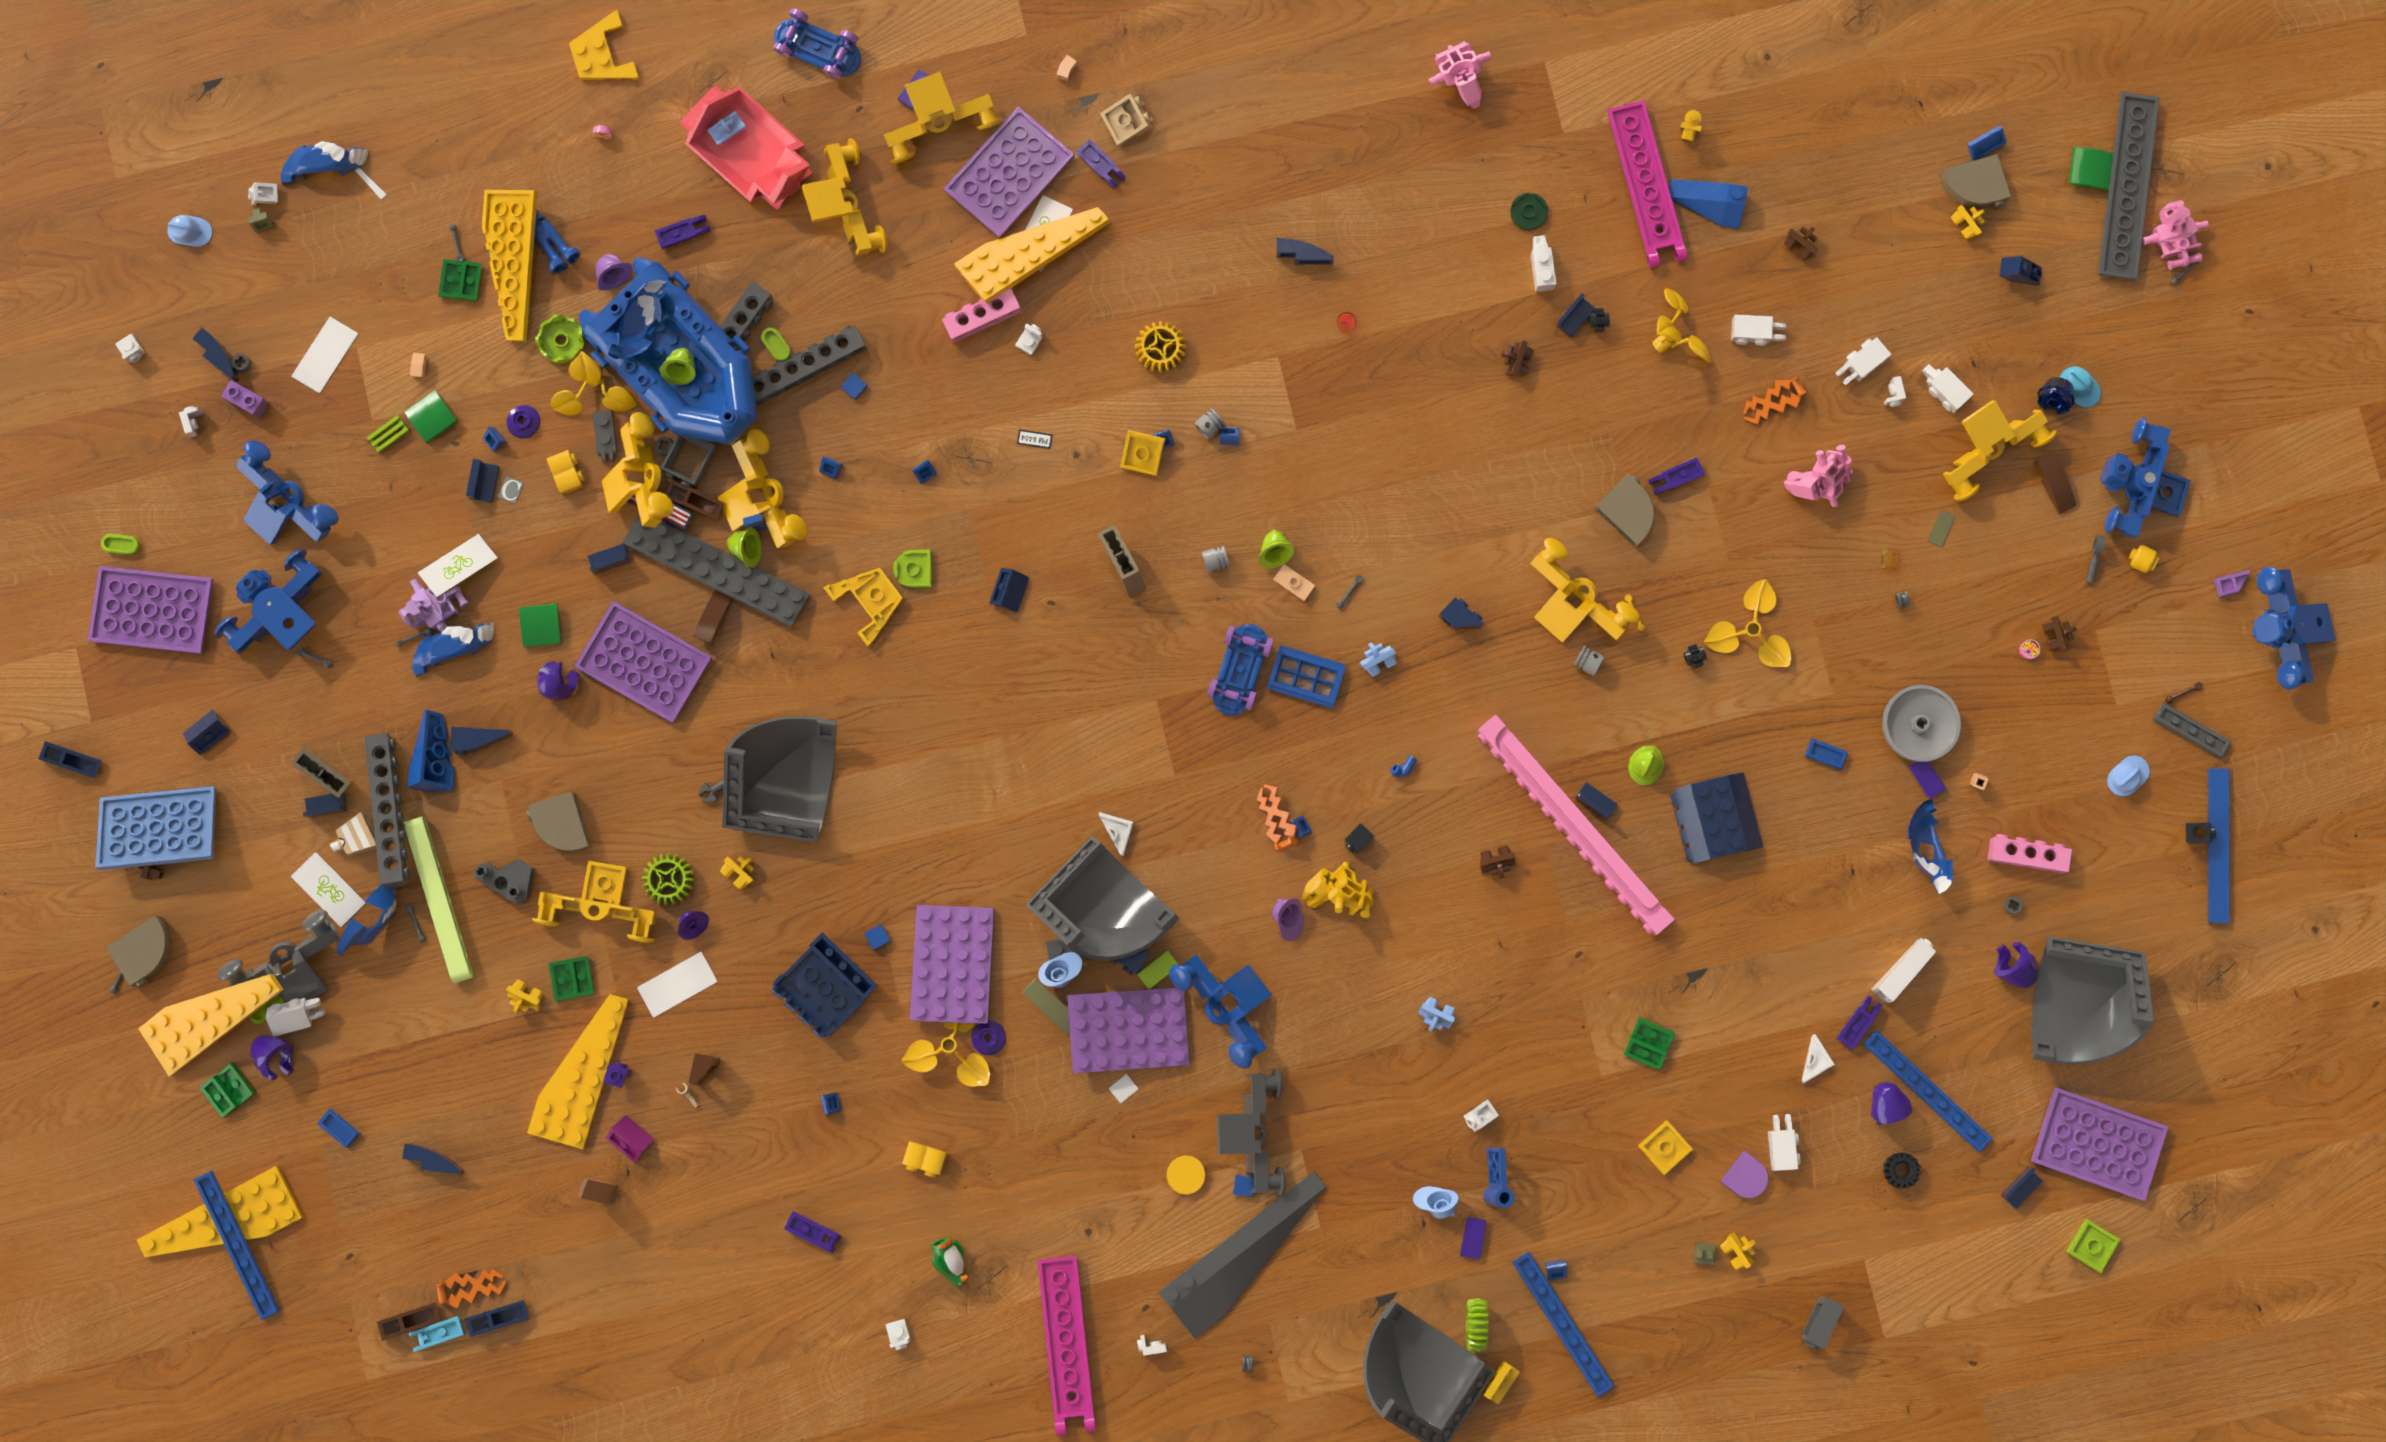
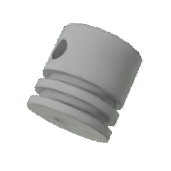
[1194,408,1226,440]
[1202,545,1230,573]
[1573,645,1604,676]

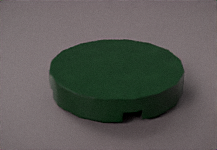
[1510,193,1548,231]

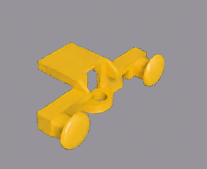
[883,71,1003,164]
[802,138,888,255]
[1943,400,2057,501]
[602,412,674,528]
[718,429,808,548]
[1530,538,1640,643]
[532,861,657,943]

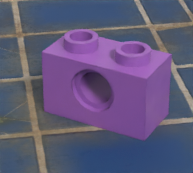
[221,380,269,419]

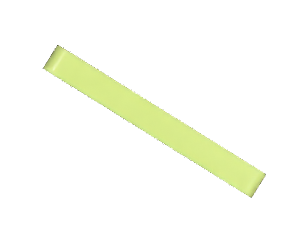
[404,816,473,984]

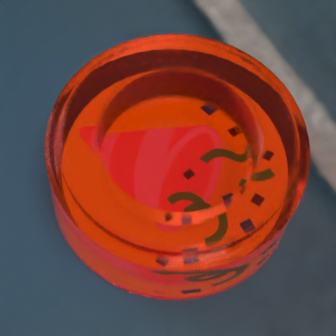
[1337,312,1356,332]

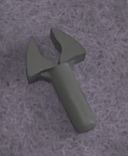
[698,779,724,803]

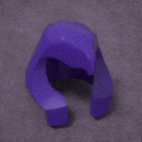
[536,661,579,701]
[1994,942,2038,989]
[250,1035,294,1080]
[1870,1082,1912,1125]

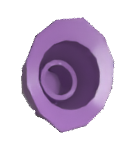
[596,254,633,291]

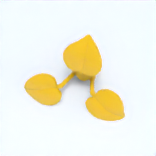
[1653,288,1711,364]
[550,351,638,416]
[1704,579,1791,667]
[901,1023,990,1087]

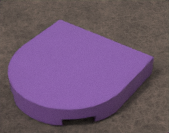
[1720,1151,1768,1198]

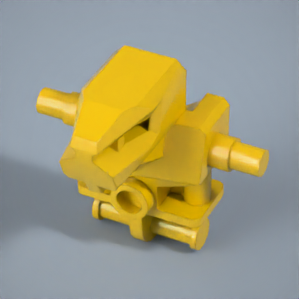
[1302,862,1373,918]

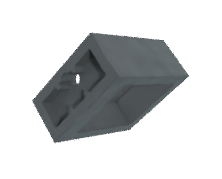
[660,435,718,488]
[1800,1295,1844,1351]

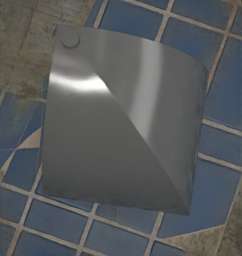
[722,716,837,843]
[1025,835,1179,960]
[2031,936,2154,1064]
[1363,1299,1496,1442]

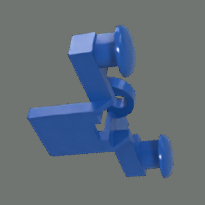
[236,440,339,545]
[1169,954,1272,1069]

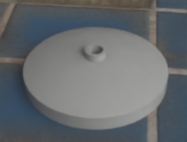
[1882,685,1961,762]

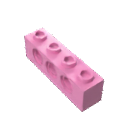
[942,288,1021,343]
[1987,834,2072,873]

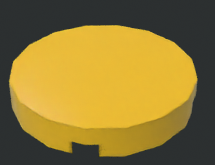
[1167,1155,1205,1195]

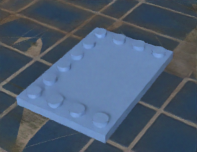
[95,786,217,871]

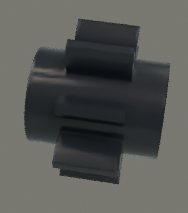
[1589,308,1610,332]
[1683,644,1707,669]

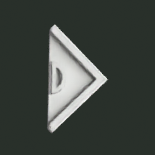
[1099,812,1134,857]
[1802,1034,1835,1084]

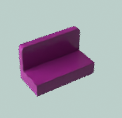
[605,1116,654,1163]

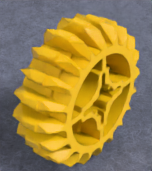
[1135,321,1186,372]

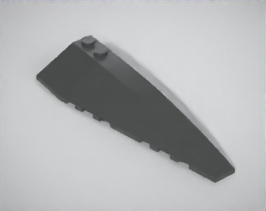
[1159,1171,1326,1338]

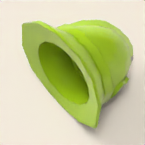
[660,347,696,385]
[727,527,762,568]
[1258,529,1294,569]
[1628,745,1664,785]

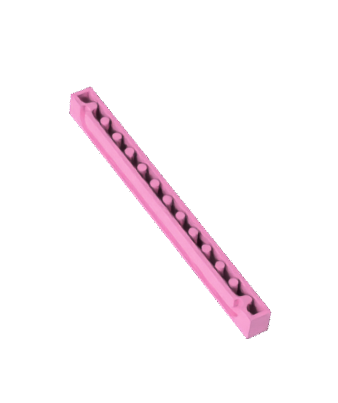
[1477,715,1675,936]

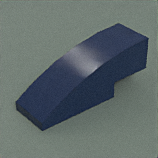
[1276,238,1334,265]
[193,328,239,382]
[38,741,102,778]
[402,1143,464,1174]
[465,1300,529,1337]

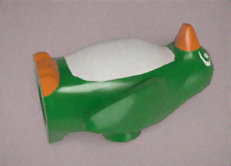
[930,1237,969,1287]

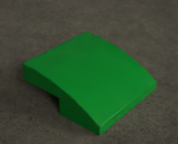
[2069,147,2113,191]
[438,259,482,301]
[404,390,458,444]
[519,603,562,647]
[548,956,594,1002]
[1624,1017,1675,1070]
[200,1062,257,1118]

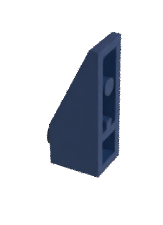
[450,727,513,756]

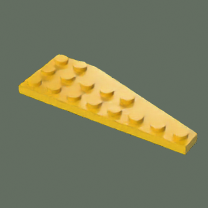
[482,190,538,342]
[954,207,1110,304]
[138,974,283,1076]
[527,994,629,1149]
[137,1166,304,1257]

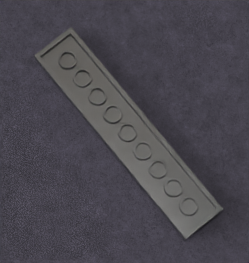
[2098,92,2159,281]
[622,514,810,628]

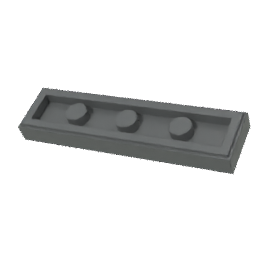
[2152,703,2231,759]

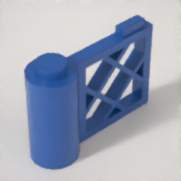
[1483,1147,1514,1208]

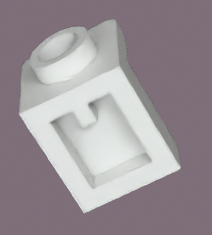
[248,182,278,206]
[1015,324,1043,356]
[116,334,145,364]
[1884,376,1906,407]
[179,406,203,438]
[1464,1099,1499,1132]
[885,1319,911,1350]
[1137,1335,1167,1356]

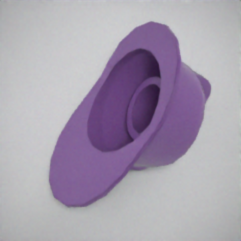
[1272,898,1304,941]

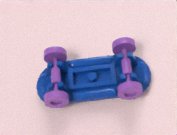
[773,8,861,79]
[1207,624,1274,716]

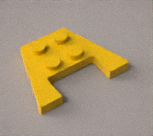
[569,10,639,80]
[823,568,903,647]

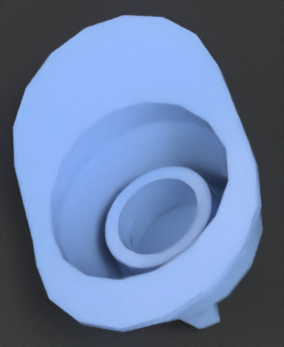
[168,215,212,247]
[2107,755,2150,796]
[1038,952,1083,988]
[1413,1186,1459,1219]

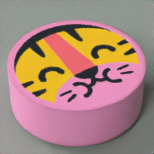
[593,125,612,140]
[2019,640,2040,660]

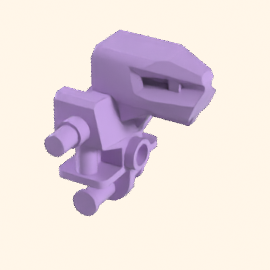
[399,578,469,632]

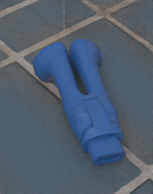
[534,210,581,274]

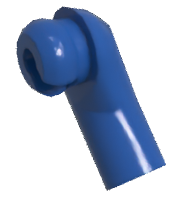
[1390,755,1417,778]

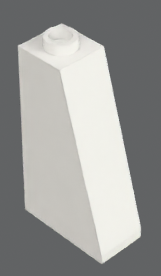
[1871,938,1936,1003]

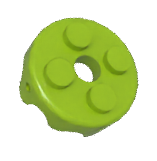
[535,314,585,364]

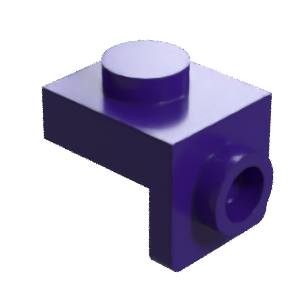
[604,1062,632,1088]

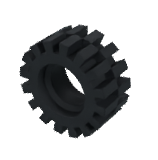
[1883,1153,1921,1188]

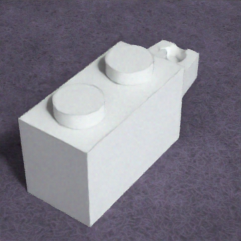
[1530,235,1556,292]
[1921,364,1973,413]

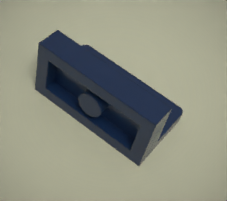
[1556,293,1595,338]
[466,459,499,503]
[588,544,631,575]
[989,568,1029,612]
[183,710,230,755]
[1575,782,1618,820]
[303,792,347,818]
[2001,1167,2043,1209]

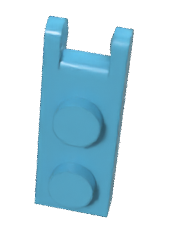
[408,1315,465,1352]

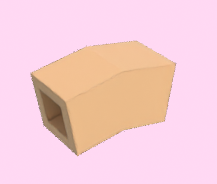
[1057,55,1077,81]
[410,353,427,377]
[1969,773,1989,790]

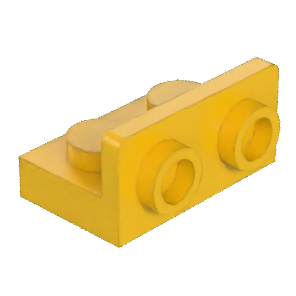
[1482,1360,1519,1404]

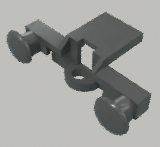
[217,910,339,1002]
[1216,1069,1286,1196]

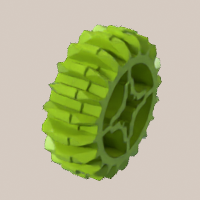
[642,853,694,905]
[1466,1298,1489,1352]

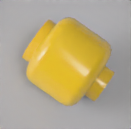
[2129,545,2159,573]

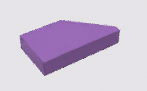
[2213,570,2250,598]

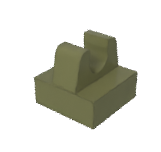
[248,207,274,233]
[1694,1243,1716,1265]

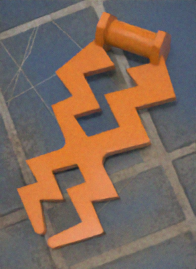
[1743,376,1807,425]
[1256,784,1299,852]
[435,1268,507,1309]

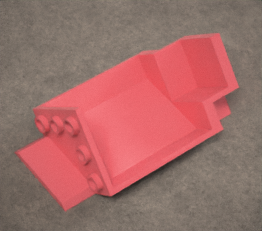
[680,86,813,211]

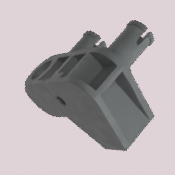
[474,859,535,904]

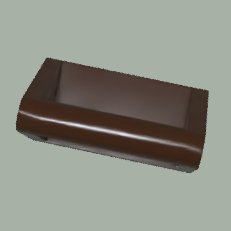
[689,1054,720,1086]

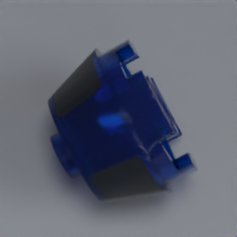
[2037,377,2075,414]

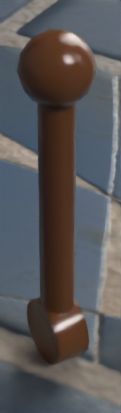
[2165,682,2203,703]

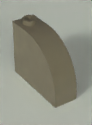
[1939,155,2011,208]
[1594,474,1654,548]
[1098,525,1146,597]
[291,746,351,798]
[526,791,592,852]
[106,916,171,988]

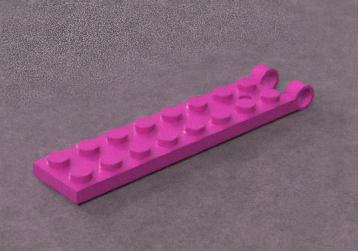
[1607,100,1687,269]
[1037,1255,1096,1436]

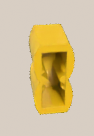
[546,450,585,495]
[902,1141,948,1178]

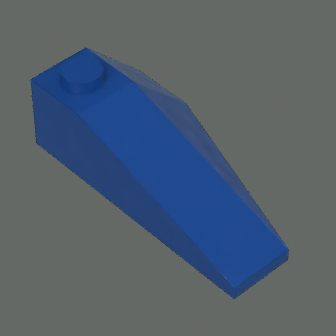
[1669,179,1748,229]
[407,710,455,792]

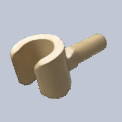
[676,1083,699,1108]

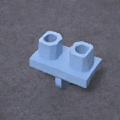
[707,111,746,146]
[1360,642,1396,677]
[1418,997,1455,1032]

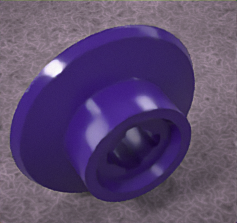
[506,405,540,438]
[678,911,709,940]
[971,1020,1006,1055]

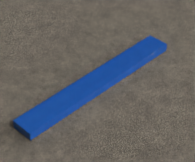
[2208,768,2229,924]
[1863,1030,1993,1153]
[193,1170,280,1320]
[1512,1252,1615,1397]

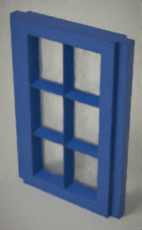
[1267,645,1346,709]

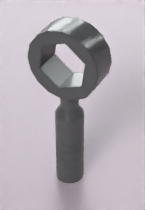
[2086,535,2105,583]

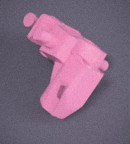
[1429,41,1492,109]
[2142,200,2209,270]
[1784,445,1853,507]

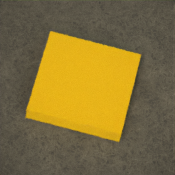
[1120,430,1165,476]
[1638,1120,1693,1175]

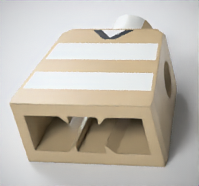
[330,812,376,856]

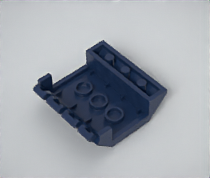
[1670,773,1763,864]
[771,932,877,1039]

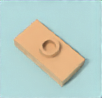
[1273,564,1315,602]

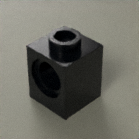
[2186,822,2216,844]
[1344,823,1374,854]

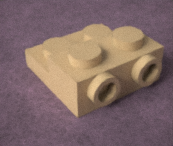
[1100,93,1153,146]

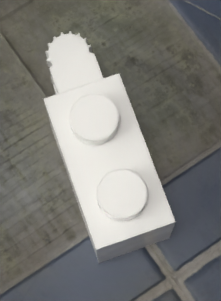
[1731,315,1786,346]
[1835,337,1891,386]
[265,998,325,1037]
[1768,1114,1801,1171]

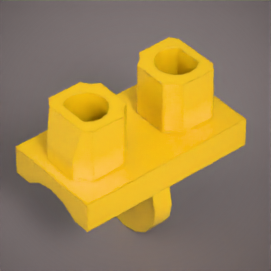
[1680,110,1702,141]
[1951,205,1985,240]
[720,856,755,890]
[506,980,543,1014]
[1720,1232,1756,1270]

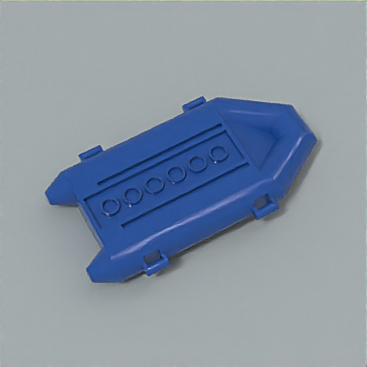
[579,257,758,445]

